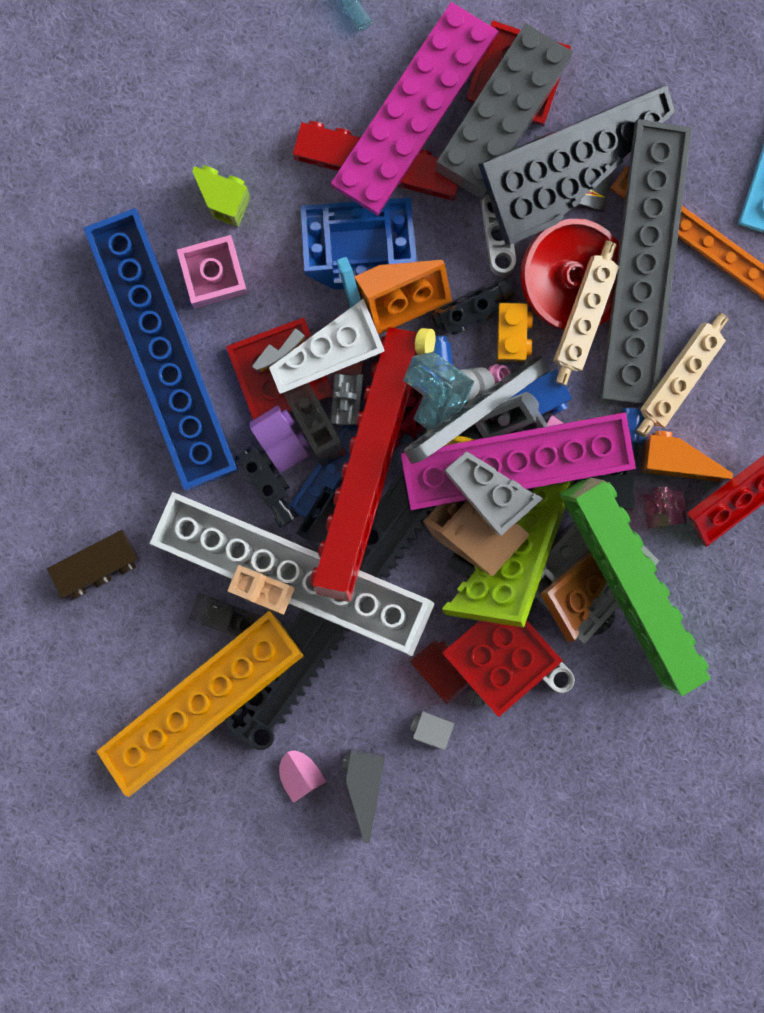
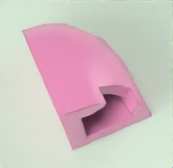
[279,751,327,803]

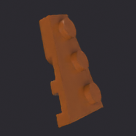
[540,551,607,642]

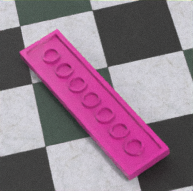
[331,2,498,216]
[400,412,636,510]

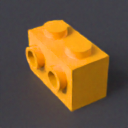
[497,303,533,364]

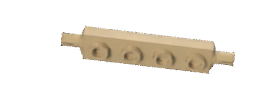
[554,241,619,386]
[636,313,729,438]

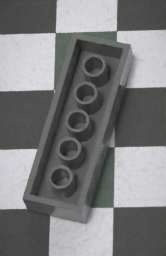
[435,23,573,200]

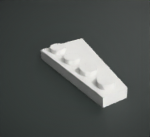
[269,299,384,394]

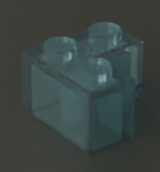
[403,352,475,431]

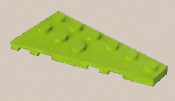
[442,480,574,628]

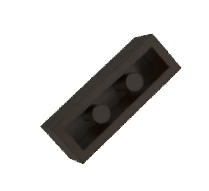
[47,530,140,601]

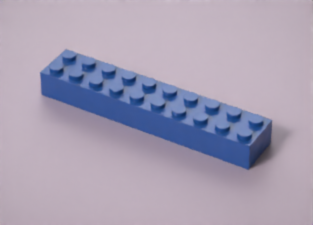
[83,208,239,492]

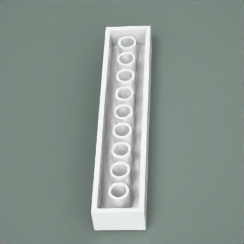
[150,492,434,656]

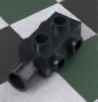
[431,276,515,335]
[235,448,299,528]

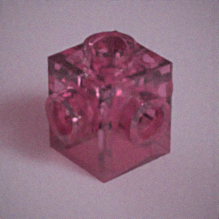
[643,486,687,528]

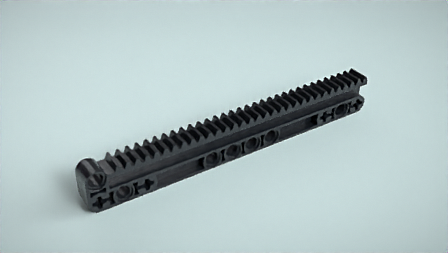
[226,410,483,750]

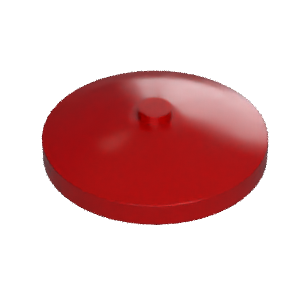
[521,219,619,331]

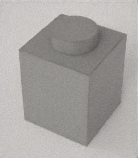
[410,711,455,750]

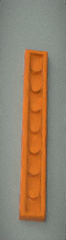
[610,165,764,300]

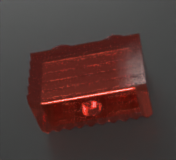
[410,639,470,704]

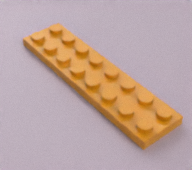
[96,611,304,797]

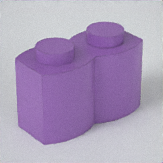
[250,405,310,473]

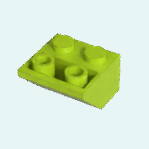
[192,165,250,227]

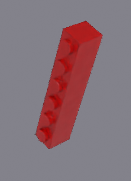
[293,121,458,201]

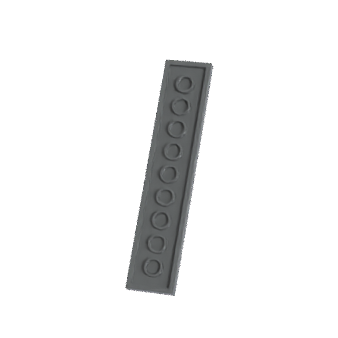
[600,119,692,404]

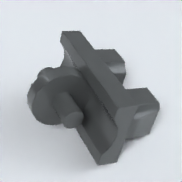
[331,374,364,426]

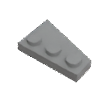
[443,451,543,536]

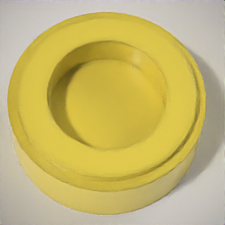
[415,328,436,357]

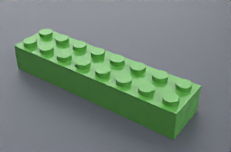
[559,477,711,696]

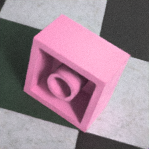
[177,235,248,309]

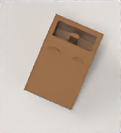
[423,500,530,577]

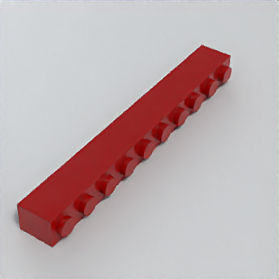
[310,327,421,602]

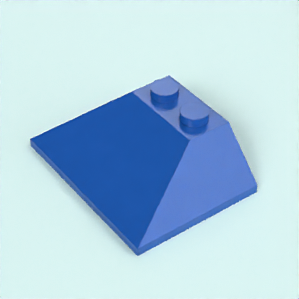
[300,197,417,290]

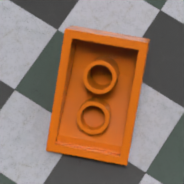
[354,260,452,335]
[640,431,733,482]

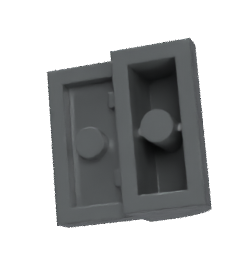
[475,392,548,438]

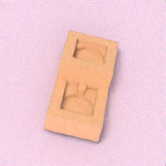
[227,565,295,615]

